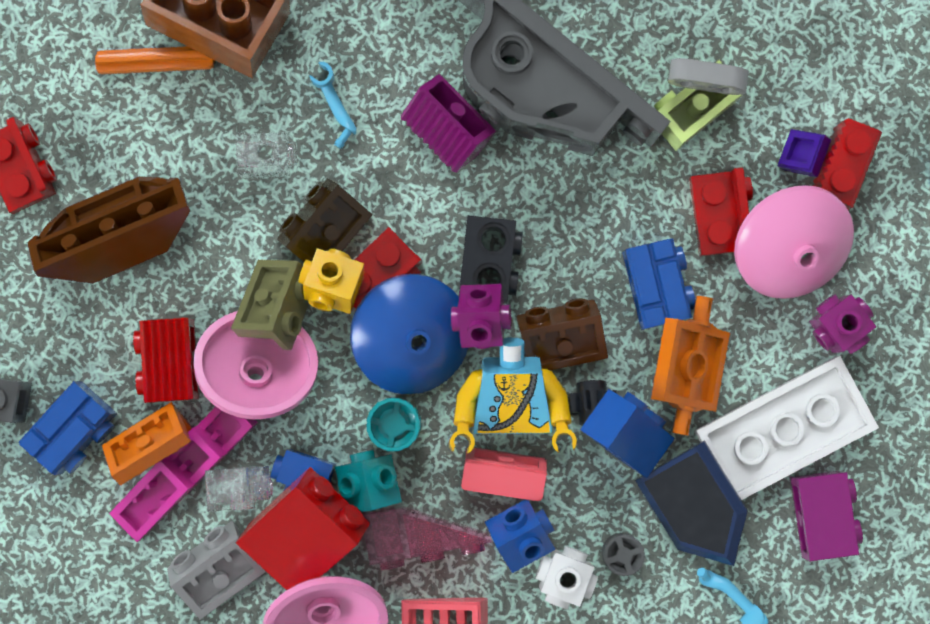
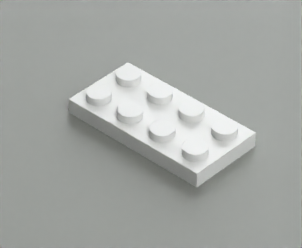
[694,356,879,500]

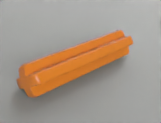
[95,46,215,74]

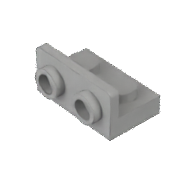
[167,521,266,620]

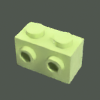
[654,60,743,151]

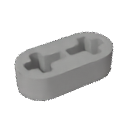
[668,58,749,95]

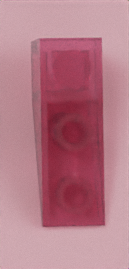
[363,506,492,570]

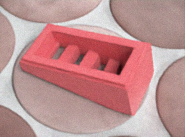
[401,597,488,624]

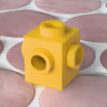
[298,248,364,314]

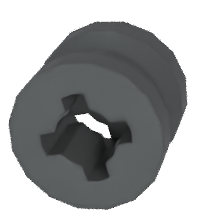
[601,532,645,576]

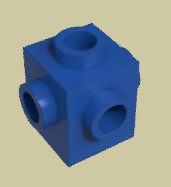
[485,499,556,573]

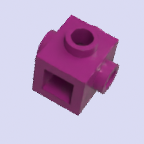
[451,284,512,349]
[809,294,876,354]

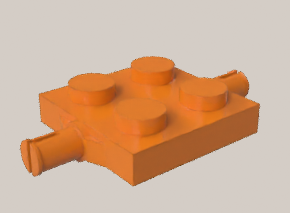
[651,296,730,436]

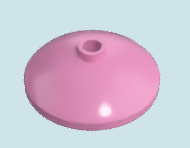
[734,185,854,299]
[194,311,318,419]
[263,576,388,624]

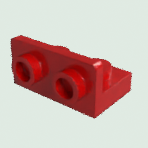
[0,116,57,214]
[689,167,753,257]
[354,227,423,309]

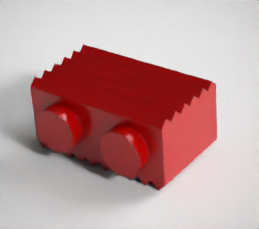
[813,118,882,210]
[133,318,199,403]

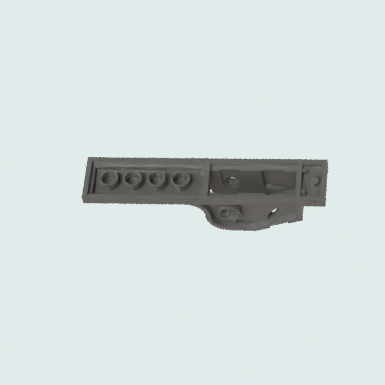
[458,0,671,156]

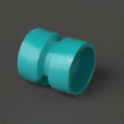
[366,398,421,451]

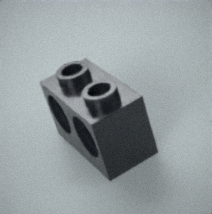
[459,215,523,304]

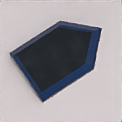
[635,440,748,566]

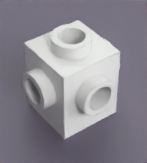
[535,546,598,609]

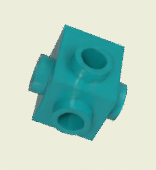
[335,450,402,512]

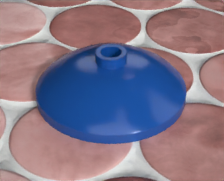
[350,274,468,394]

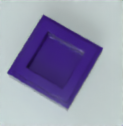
[777,129,831,177]

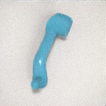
[309,62,356,149]
[697,568,769,624]

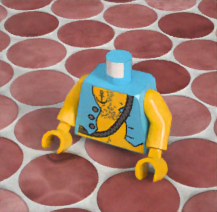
[449,337,577,454]

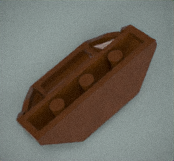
[27,176,190,284]

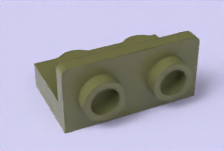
[231,260,309,350]

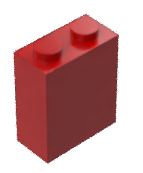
[235,467,370,590]

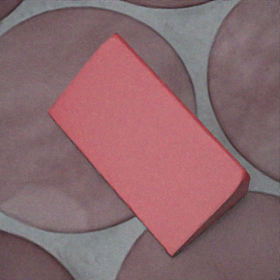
[461,447,547,501]

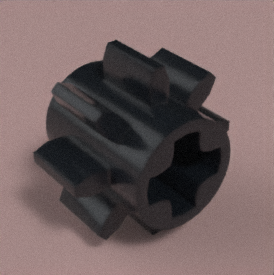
[568,380,617,426]

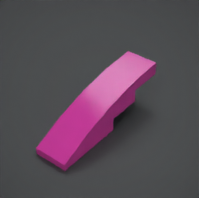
[109,406,258,542]

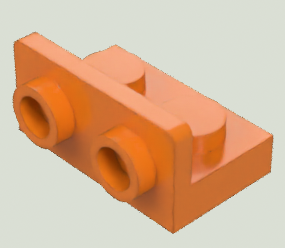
[102,402,192,486]

